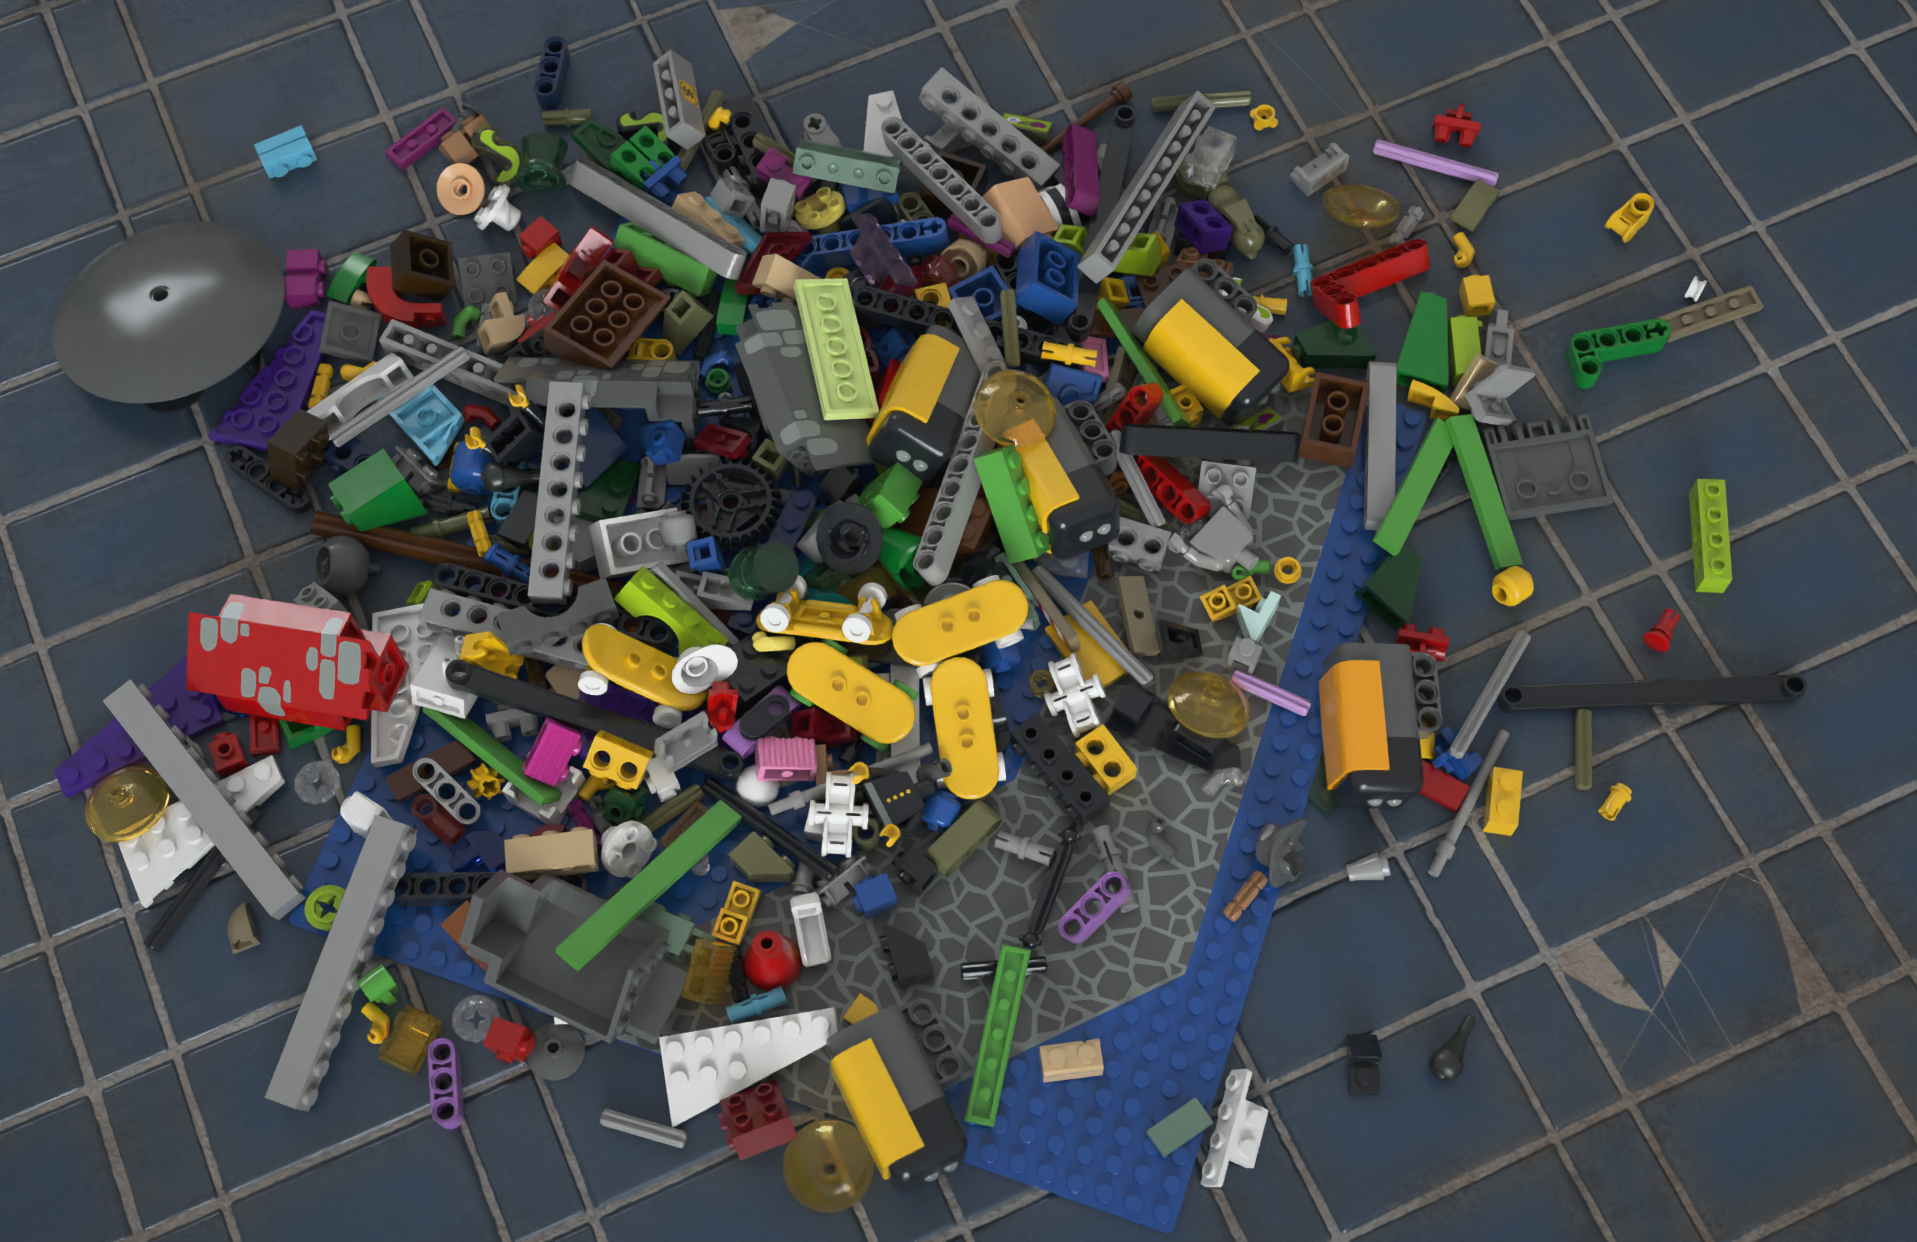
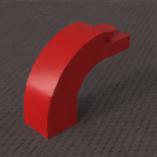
[543,225,614,312]
[366,267,447,330]

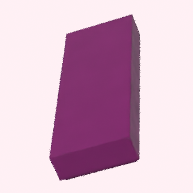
[385,107,458,171]

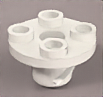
[473,184,521,231]
[601,821,657,878]

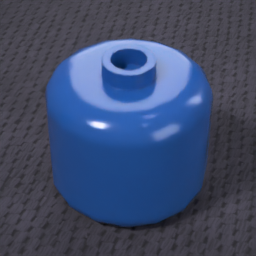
[450,439,496,495]

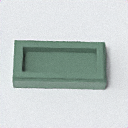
[1146,1097,1213,1158]

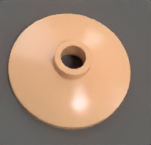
[437,163,485,215]

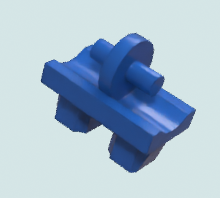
[1432,726,1482,782]

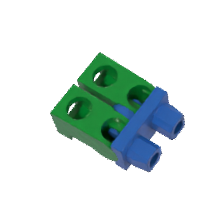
[609,125,688,202]

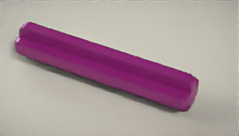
[947,214,1016,258]

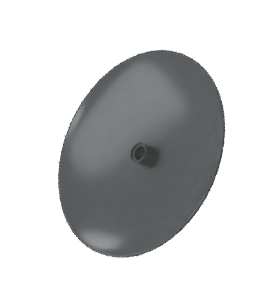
[52,221,285,404]

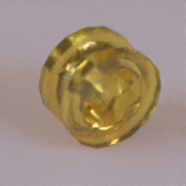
[1029,669,1055,698]

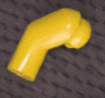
[340,361,376,382]

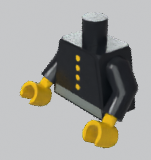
[465,384,546,463]
[848,762,935,847]

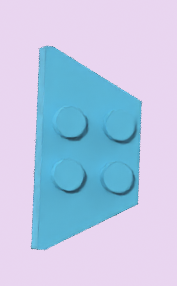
[377,384,465,466]

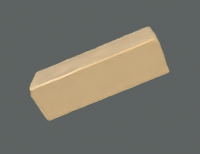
[1449,353,1500,411]

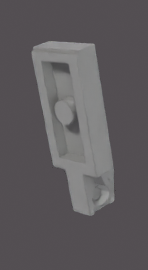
[1483,309,1514,365]

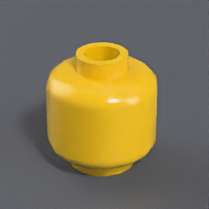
[1492,566,1534,606]

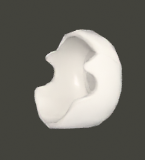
[736,764,780,808]

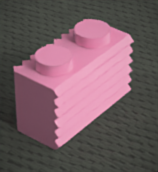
[755,736,817,781]

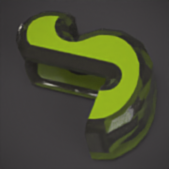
[471,125,524,188]

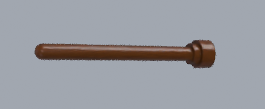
[1039,81,1133,154]

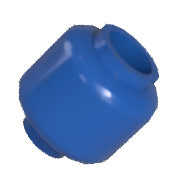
[923,789,962,834]

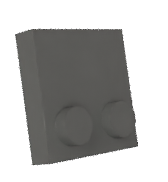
[318,301,381,364]

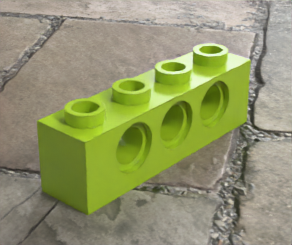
[1689,479,1732,593]

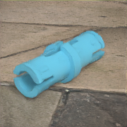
[1292,244,1314,297]
[725,986,788,1025]

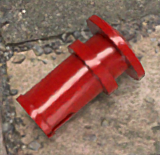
[1643,608,1680,652]

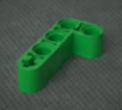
[1565,319,1672,389]

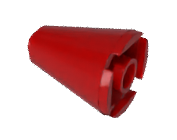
[743,930,802,991]

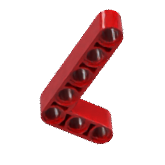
[1310,239,1431,329]
[1105,382,1210,524]

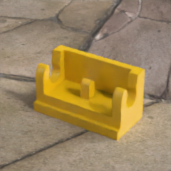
[1268,337,1316,393]
[459,631,524,679]

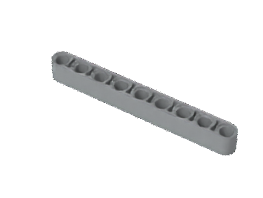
[569,158,747,280]
[913,361,1016,586]

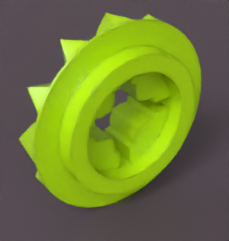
[305,885,345,932]

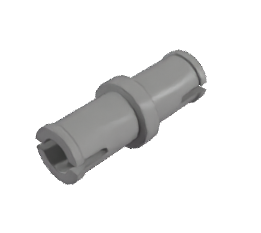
[994,830,1055,866]

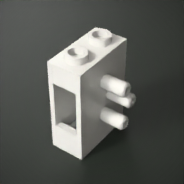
[410,634,478,719]

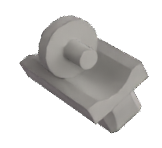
[485,704,542,743]

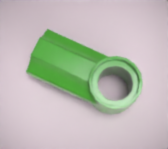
[357,964,400,1006]

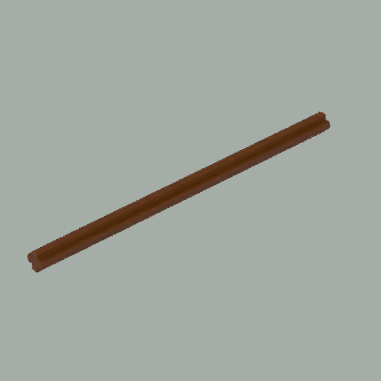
[310,511,737,632]

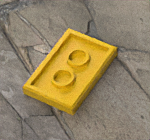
[1045,600,1128,689]

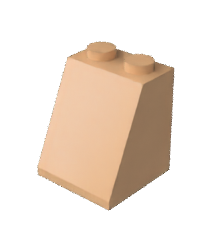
[982,177,1059,250]

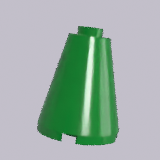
[877,526,927,591]

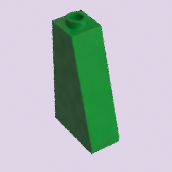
[1396,291,1449,394]

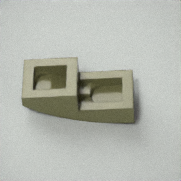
[1450,179,1500,232]

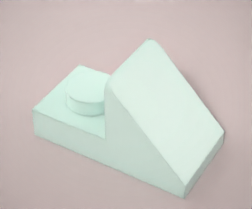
[1236,591,1281,643]

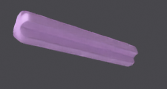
[1231,669,1311,716]

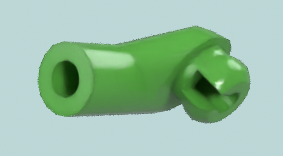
[452,305,481,341]
[1231,559,1271,581]

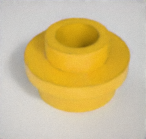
[1274,557,1302,584]

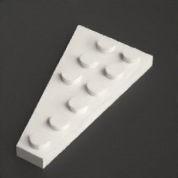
[371,603,452,768]
[114,755,285,908]
[659,1007,839,1128]

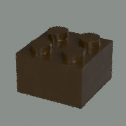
[919,150,988,217]
[390,230,455,302]
[267,408,329,491]

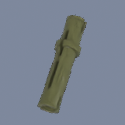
[411,505,494,539]

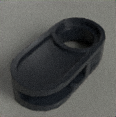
[739,694,790,741]

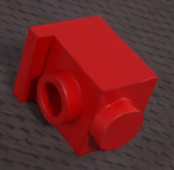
[208,732,250,779]

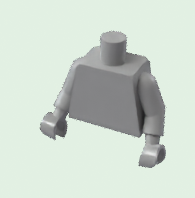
[1168,485,1259,573]

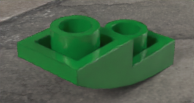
[326,252,377,305]

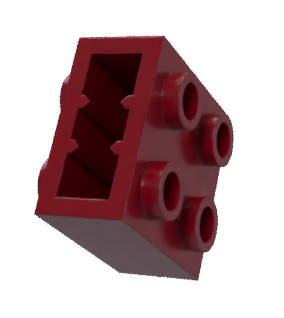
[717,1079,798,1160]

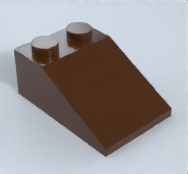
[899,487,994,561]

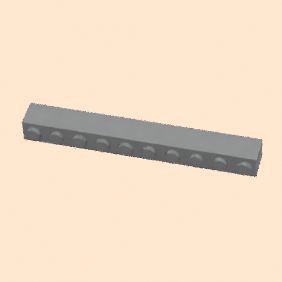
[1077,90,1216,284]
[103,679,306,920]
[265,815,418,1112]

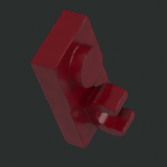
[693,423,752,461]

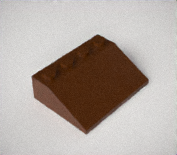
[543,260,671,371]

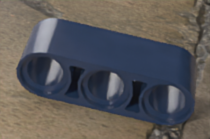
[534,35,570,110]

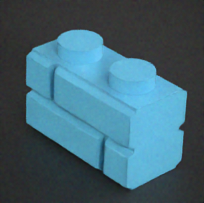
[254,125,317,179]

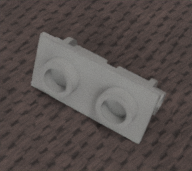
[1147,197,1178,249]
[392,446,445,495]
[637,456,667,509]
[813,854,873,907]

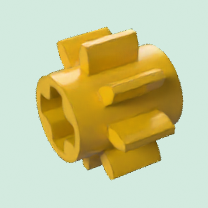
[467,763,505,800]

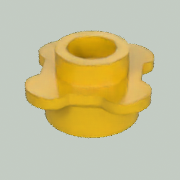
[1250,105,1278,130]

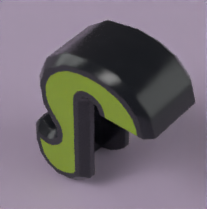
[616,110,677,153]

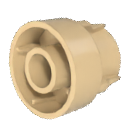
[939,237,989,285]

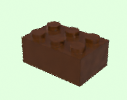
[1298,372,1369,468]

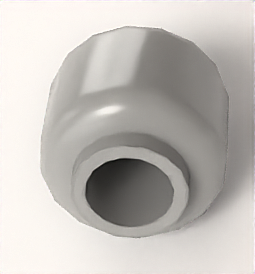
[659,510,697,552]

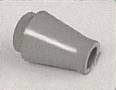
[1346,852,1390,882]

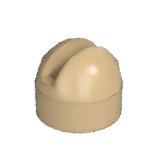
[350,289,372,310]

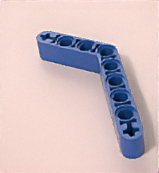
[750,217,950,308]

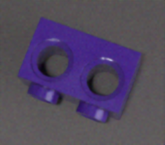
[1174,199,1233,254]

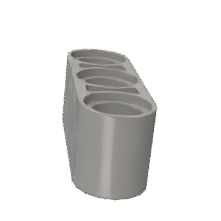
[413,758,482,826]

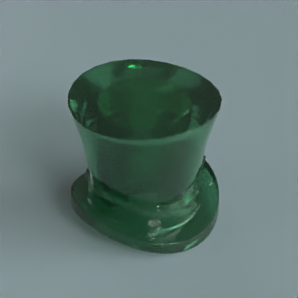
[515,132,568,192]
[729,541,799,600]

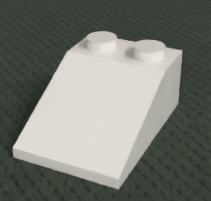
[589,507,688,579]

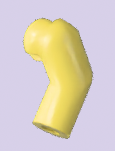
[752,631,796,652]

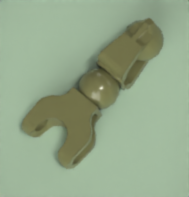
[1173,145,1265,260]

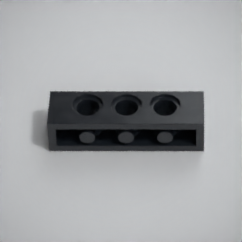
[722,95,769,198]

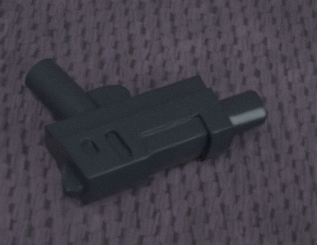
[938,544,1000,589]

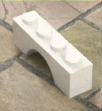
[307,352,413,441]

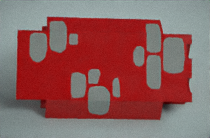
[186,594,409,731]

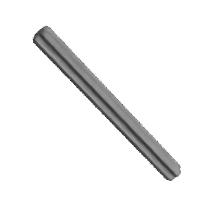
[329,346,470,447]
[1031,565,1153,687]
[1448,631,1531,759]

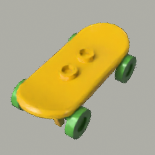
[787,639,920,752]

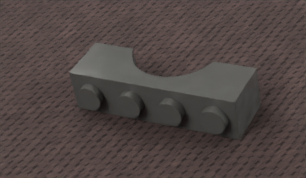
[496,578,620,655]

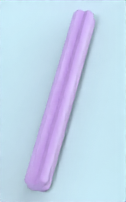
[1373,140,1498,187]

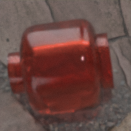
[920,255,959,289]

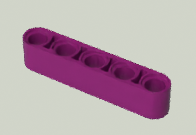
[1063,123,1100,216]

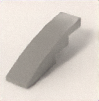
[675,570,758,610]

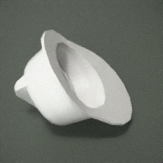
[672,644,738,694]

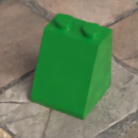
[328,448,428,532]

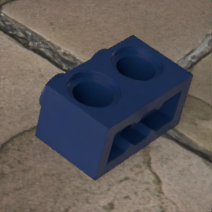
[324,437,378,477]

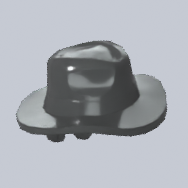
[1255,818,1307,888]

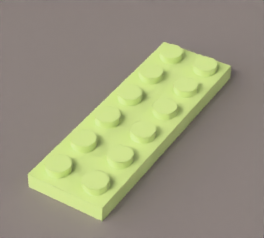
[794,278,879,420]

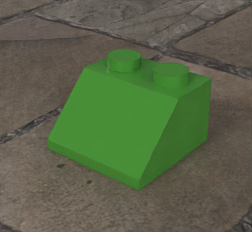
[856,462,923,529]

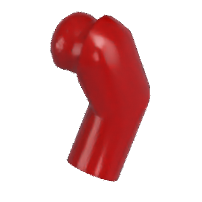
[461,404,502,431]

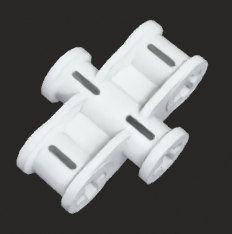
[1044,652,1106,738]
[809,772,869,858]

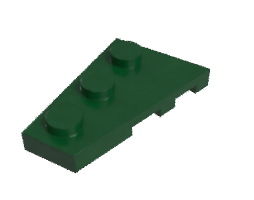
[571,118,630,183]
[575,458,642,523]

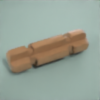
[1223,870,1268,922]

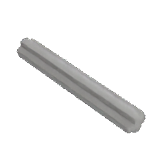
[1109,430,1166,528]

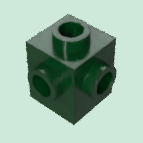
[602,784,649,826]

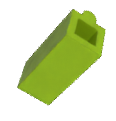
[1447,315,1483,386]

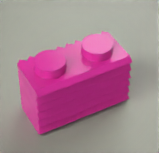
[522,717,583,787]

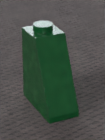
[1292,320,1377,369]
[1354,543,1422,630]

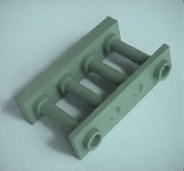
[792,138,900,194]

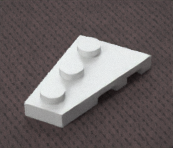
[863,90,902,157]

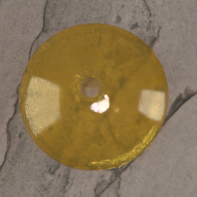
[1322,184,1401,229]
[974,369,1056,448]
[1167,671,1251,738]
[85,765,169,842]
[783,1120,874,1213]

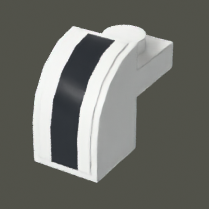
[1038,184,1082,234]

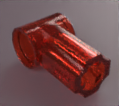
[411,794,467,847]

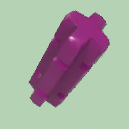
[567,799,602,850]

